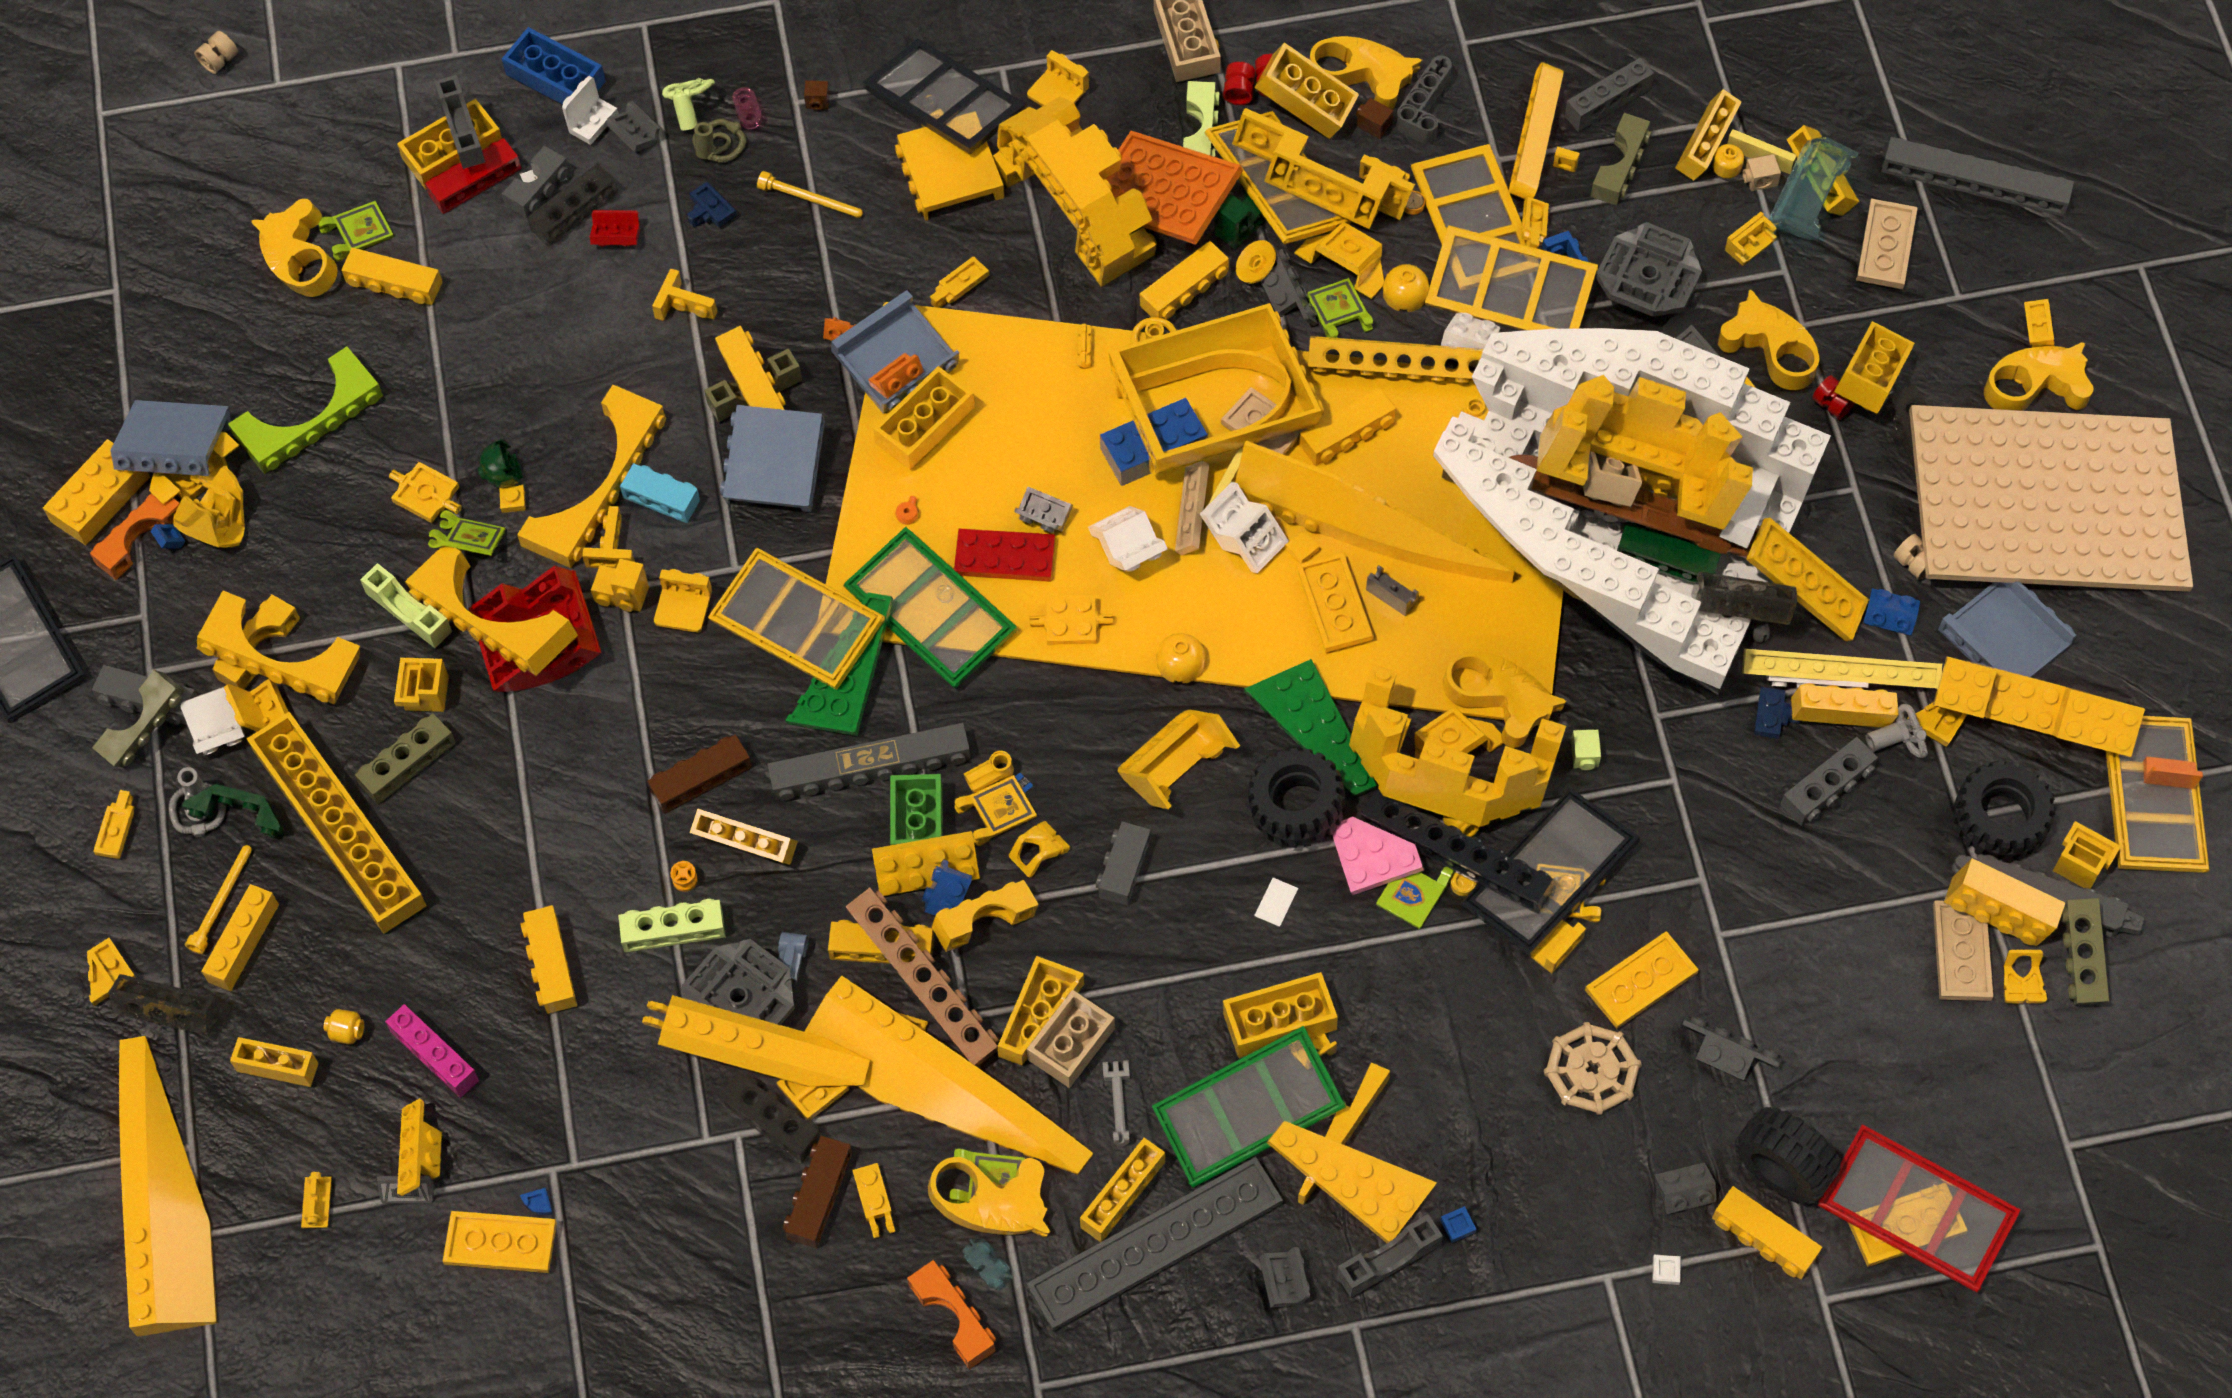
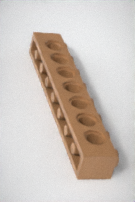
[846,887,999,1067]

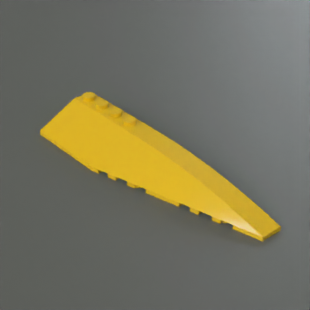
[804,976,1093,1175]
[119,1036,217,1337]

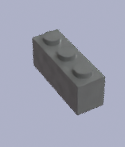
[1095,821,1151,906]

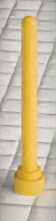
[757,171,863,218]
[185,845,252,954]

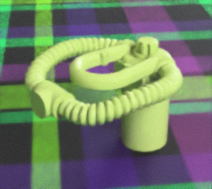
[662,78,715,130]

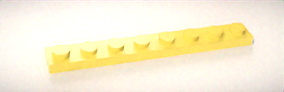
[1742,649,1942,688]

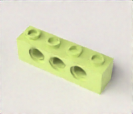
[618,899,726,952]

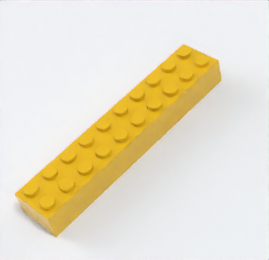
[247,712,426,934]

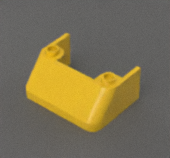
[1118,710,1240,809]

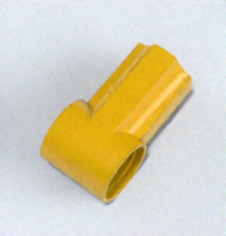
[963,751,1014,793]

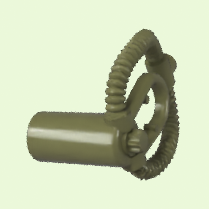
[692,118,747,163]

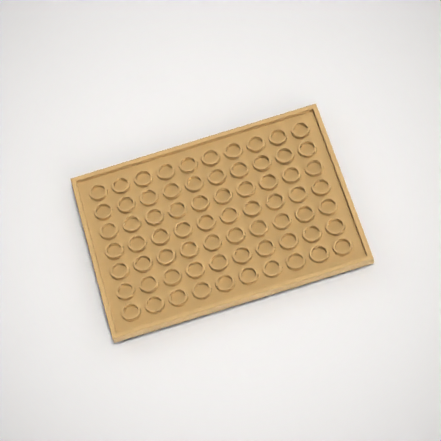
[1909,405,2193,592]

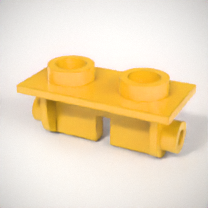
[301,1172,332,1228]

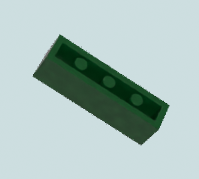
[1617,522,1721,589]

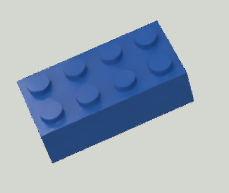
[502,27,606,104]
[1100,397,1208,486]

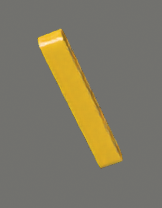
[1508,62,1564,199]

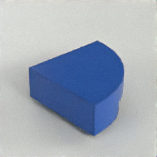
[520,1187,553,1215]

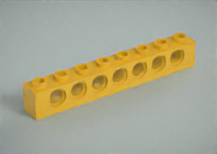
[1308,336,1484,383]

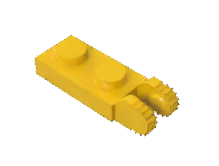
[852,1163,895,1238]

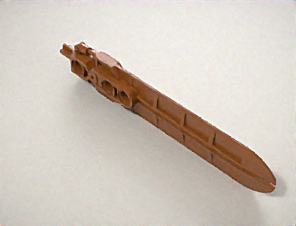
[1508,455,1760,558]

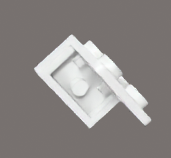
[562,76,619,145]
[1441,313,1500,368]
[181,687,245,755]

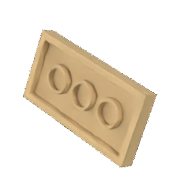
[1856,199,1917,289]
[1933,901,1993,1001]

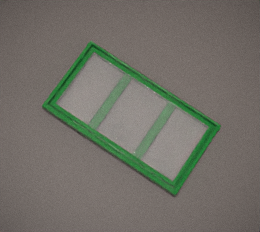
[843,527,1018,689]
[1152,1026,1346,1188]

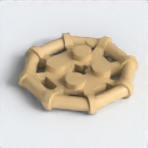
[1544,1022,1642,1115]

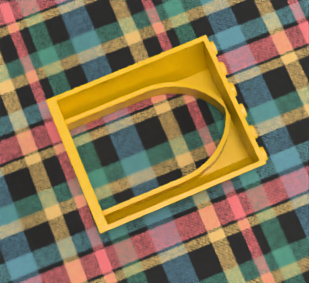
[1108,303,1324,474]

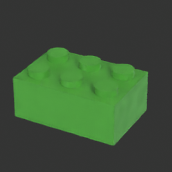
[890,774,943,845]

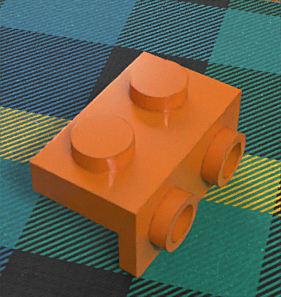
[868,353,924,399]

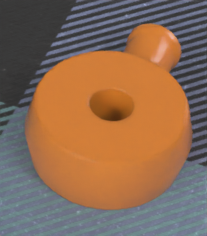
[895,496,918,524]

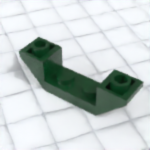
[182,784,285,837]

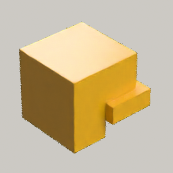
[394,658,449,712]
[2053,821,2121,889]

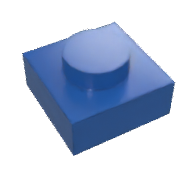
[151,524,185,548]
[1440,1206,1476,1243]

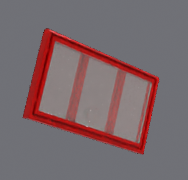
[1818,1124,2021,1293]

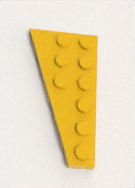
[1266,1121,1437,1243]

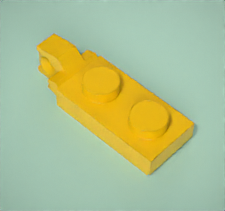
[1521,196,1549,248]
[930,257,989,308]
[94,790,134,859]

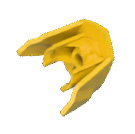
[173,466,245,547]

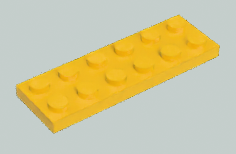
[1746,517,1869,641]

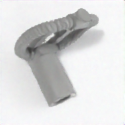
[1866,704,1928,758]
[169,767,226,837]

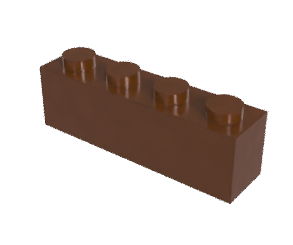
[647,734,752,814]
[783,1136,852,1249]

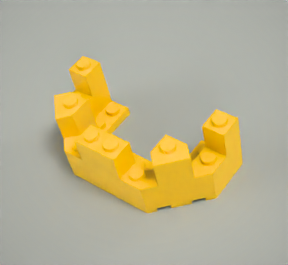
[997,96,1157,287]
[1536,374,1753,530]
[1349,664,1566,827]

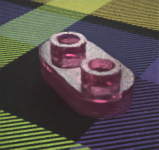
[732,87,762,129]

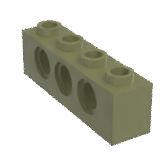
[355,713,456,805]
[2061,898,2109,1005]

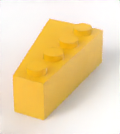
[998,956,1084,1066]

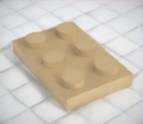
[1221,387,1307,455]

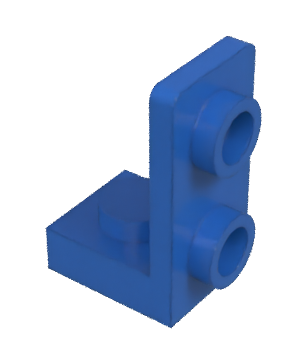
[1541,231,1589,280]

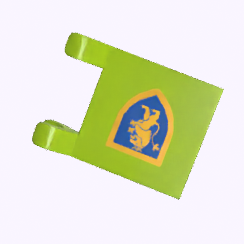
[1376,867,1453,929]

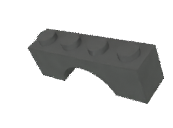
[434,75,485,169]
[1337,1214,1443,1298]

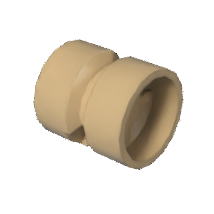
[194,31,238,74]
[1893,534,1926,580]

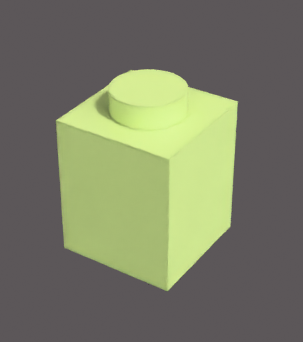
[1571,730,1601,770]

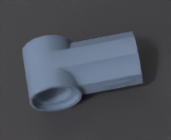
[778,932,808,984]

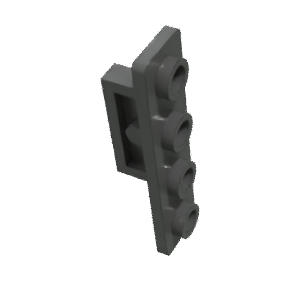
[1261,244,1318,327]
[1682,1016,1782,1080]

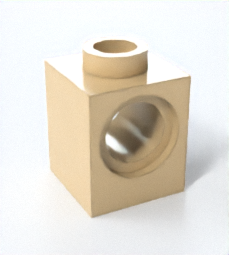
[1743,154,1781,191]

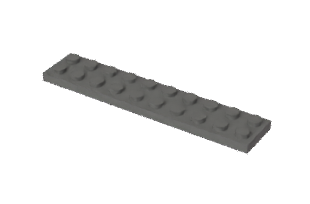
[1026,1157,1283,1331]

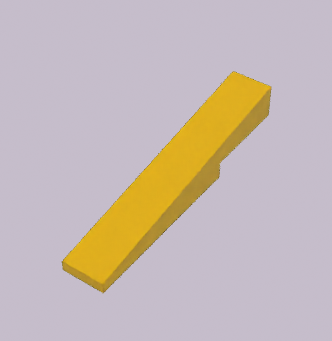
[1298,1063,1390,1205]

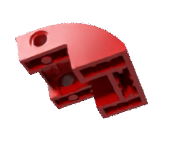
[468,565,602,692]

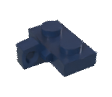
[687,182,737,228]
[1754,687,1801,739]

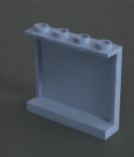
[831,290,959,414]
[110,400,231,476]
[720,405,825,513]
[1938,582,2076,678]

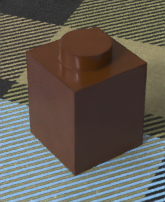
[1356,98,1393,139]

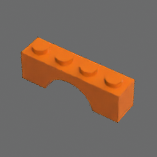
[90,493,180,580]
[907,1260,996,1370]

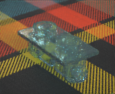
[962,1238,1014,1290]

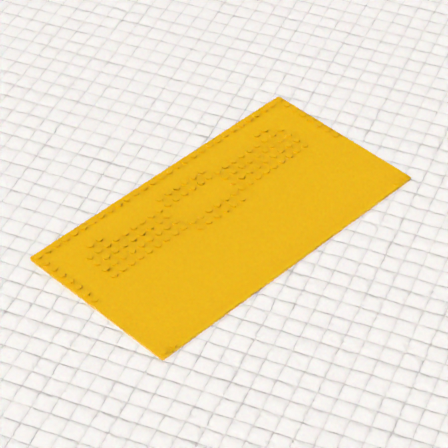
[818,302,1563,720]

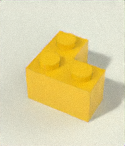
[591,559,649,612]

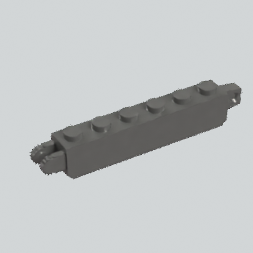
[1951,854,2144,939]

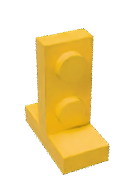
[652,269,718,321]
[582,506,635,569]

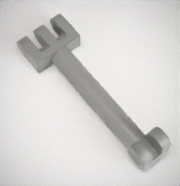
[1103,1060,1130,1147]

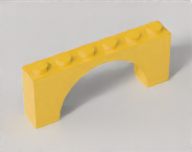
[197,591,360,704]

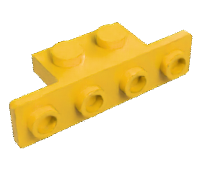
[397,1098,442,1196]

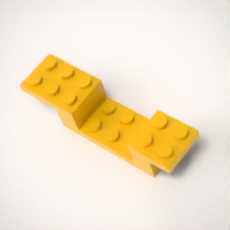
[1232,108,1415,229]
[1933,656,2145,757]

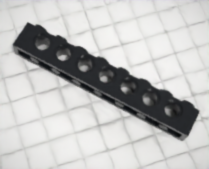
[1361,790,1553,914]

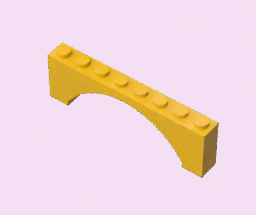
[517,385,666,568]
[405,546,578,676]

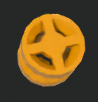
[670,861,698,892]

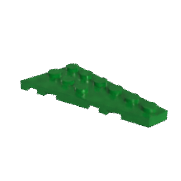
[785,592,894,736]
[1244,659,1377,798]

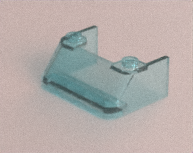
[1769,137,1859,240]

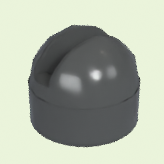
[1749,623,1770,643]

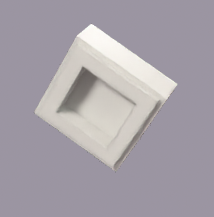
[1652,1255,1680,1285]

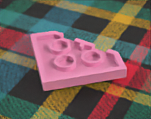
[1332,817,1424,895]

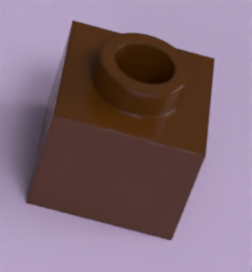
[804,80,830,110]

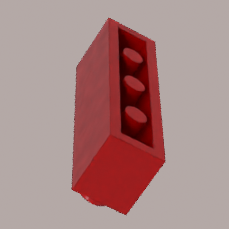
[425,138,522,214]

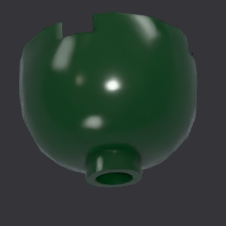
[478,439,523,488]

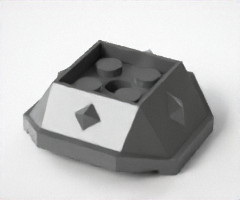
[1596,222,1702,316]
[682,939,795,1025]

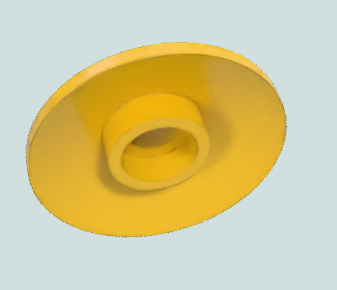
[1236,240,1276,284]

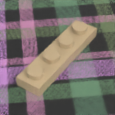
[1175,460,1209,555]

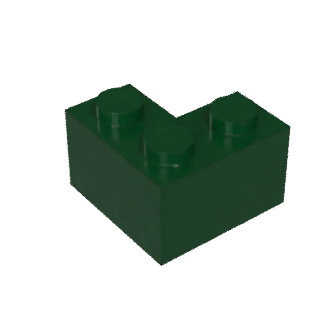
[1215,192,1266,250]

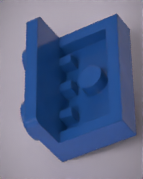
[1864,588,1920,635]
[922,859,972,916]

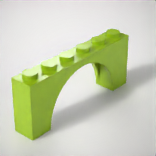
[228,347,383,474]

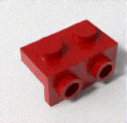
[590,210,640,246]

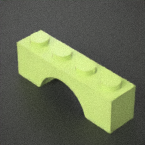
[1183,81,1220,157]
[360,563,452,648]

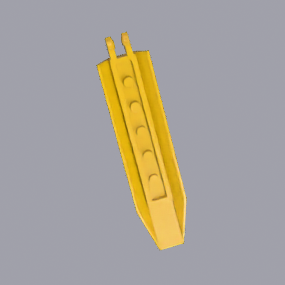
[642,995,870,1086]

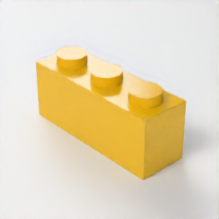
[230,1037,319,1087]

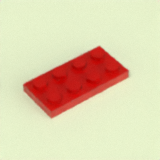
[954,528,1055,582]

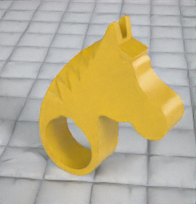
[1309,36,1422,109]
[252,199,337,297]
[1718,290,1819,390]
[1984,343,2094,411]
[1443,652,1566,748]
[928,1157,1050,1237]

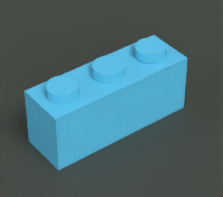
[620,463,700,523]

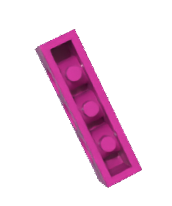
[385,1004,479,1098]

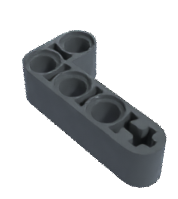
[1396,55,1452,144]

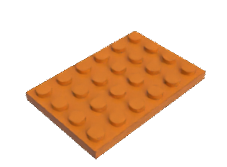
[1106,131,1243,245]

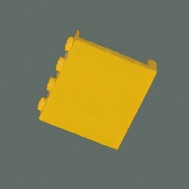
[895,113,1004,221]

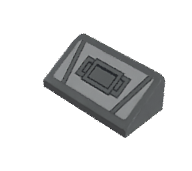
[377,1176,435,1204]

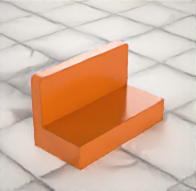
[2143,756,2203,789]

